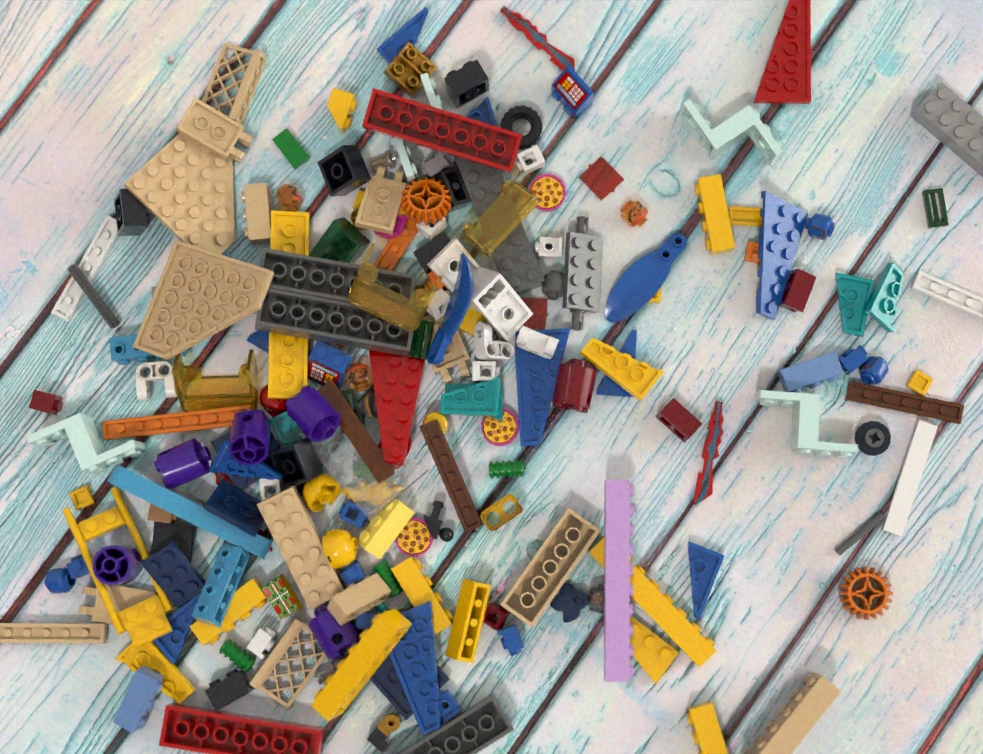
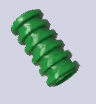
[489,459,525,479]
[373,561,403,598]
[219,639,256,673]

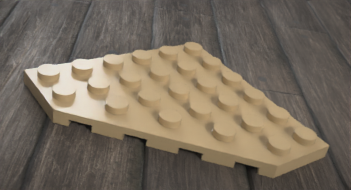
[124,133,235,254]
[133,240,274,360]

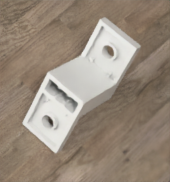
[427,238,533,341]

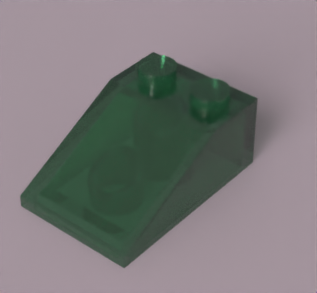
[309,217,371,264]

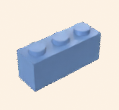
[777,351,844,393]
[113,665,165,733]

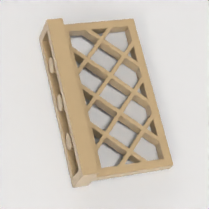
[202,43,268,125]
[249,616,326,709]

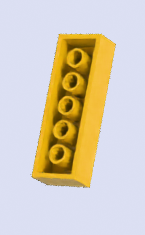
[311,608,412,721]

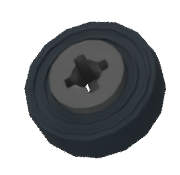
[855,421,891,456]

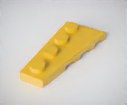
[580,337,664,401]
[630,616,679,684]
[115,641,196,704]

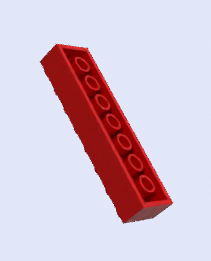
[362,88,522,174]
[159,703,325,754]

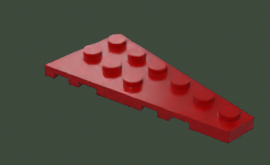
[753,0,811,104]
[369,350,425,466]

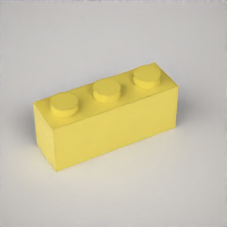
[357,495,415,559]

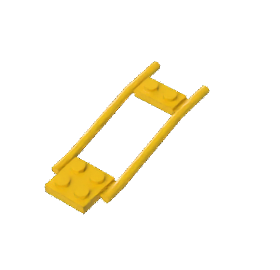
[62,487,173,649]

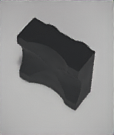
[149,522,196,563]

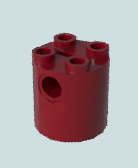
[552,359,597,413]

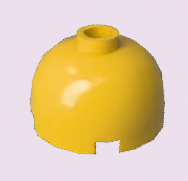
[302,473,341,512]
[322,529,359,569]

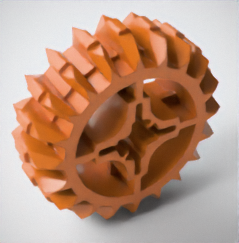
[401,176,452,226]
[838,566,893,620]

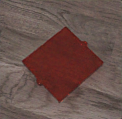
[579,156,624,201]
[519,297,548,330]

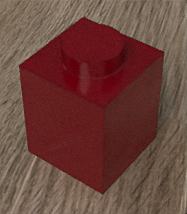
[29,390,63,415]

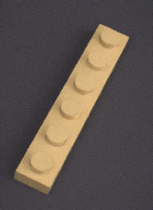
[0,623,107,643]

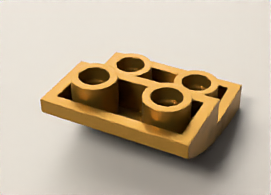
[383,42,437,97]

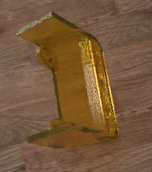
[457,180,540,257]
[348,243,443,331]
[172,349,258,412]

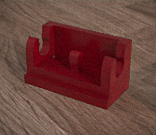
[780,269,816,312]
[656,398,702,443]

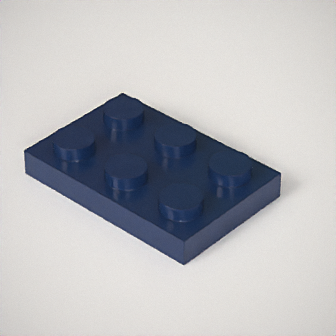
[203,479,265,537]
[140,541,206,607]

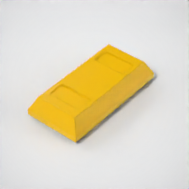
[729,206,763,227]

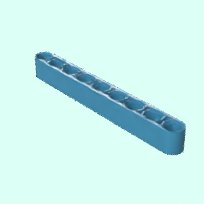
[107,464,273,559]

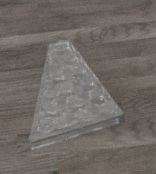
[297,430,428,521]

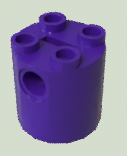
[285,385,341,443]
[229,409,271,465]
[154,438,212,489]
[92,545,143,585]
[308,604,360,661]

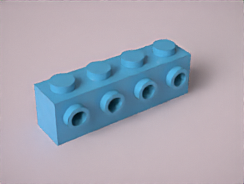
[109,334,192,365]
[192,543,250,628]

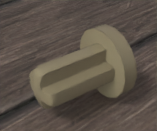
[370,150,397,171]

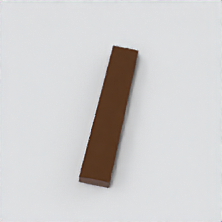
[318,380,396,484]
[845,381,964,424]
[419,419,483,532]

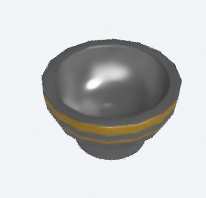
[357,392,378,419]

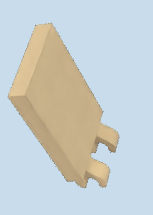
[176,97,254,163]
[355,165,407,235]
[419,315,470,384]
[78,584,158,625]

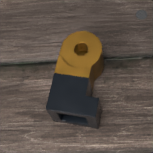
[367,713,401,752]

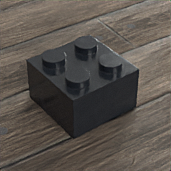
[444,60,489,109]
[317,145,371,197]
[114,189,150,236]
[268,437,324,488]

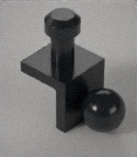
[423,500,454,542]

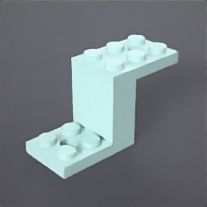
[393,73,443,185]
[679,99,783,165]
[754,390,858,458]
[26,413,146,474]

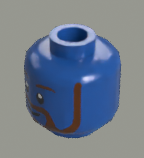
[805,213,835,240]
[859,356,889,385]

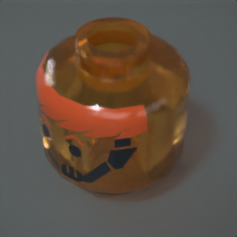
[275,184,303,212]
[620,199,648,228]
[346,362,373,392]

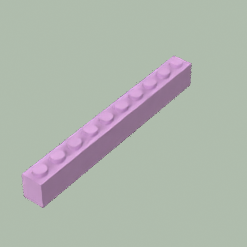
[604,480,633,682]

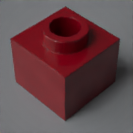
[483,602,510,631]

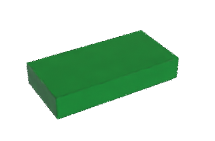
[272,129,310,170]

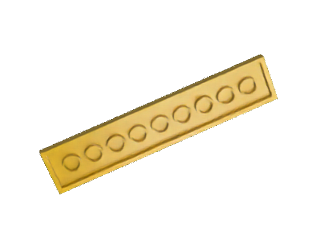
[267,210,309,399]

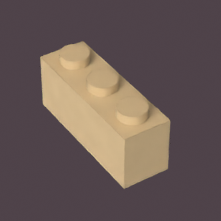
[241,183,272,244]
[327,573,391,626]

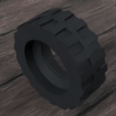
[501,105,542,150]

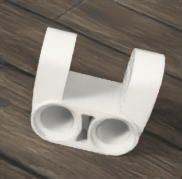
[474,322,515,361]
[516,326,559,359]
[136,361,179,401]

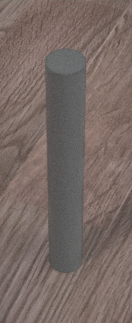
[835,513,884,556]

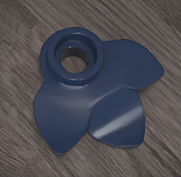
[550,583,588,623]

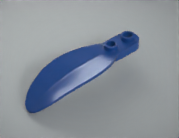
[605,233,687,323]
[427,254,472,366]

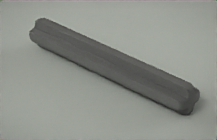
[68,264,120,329]

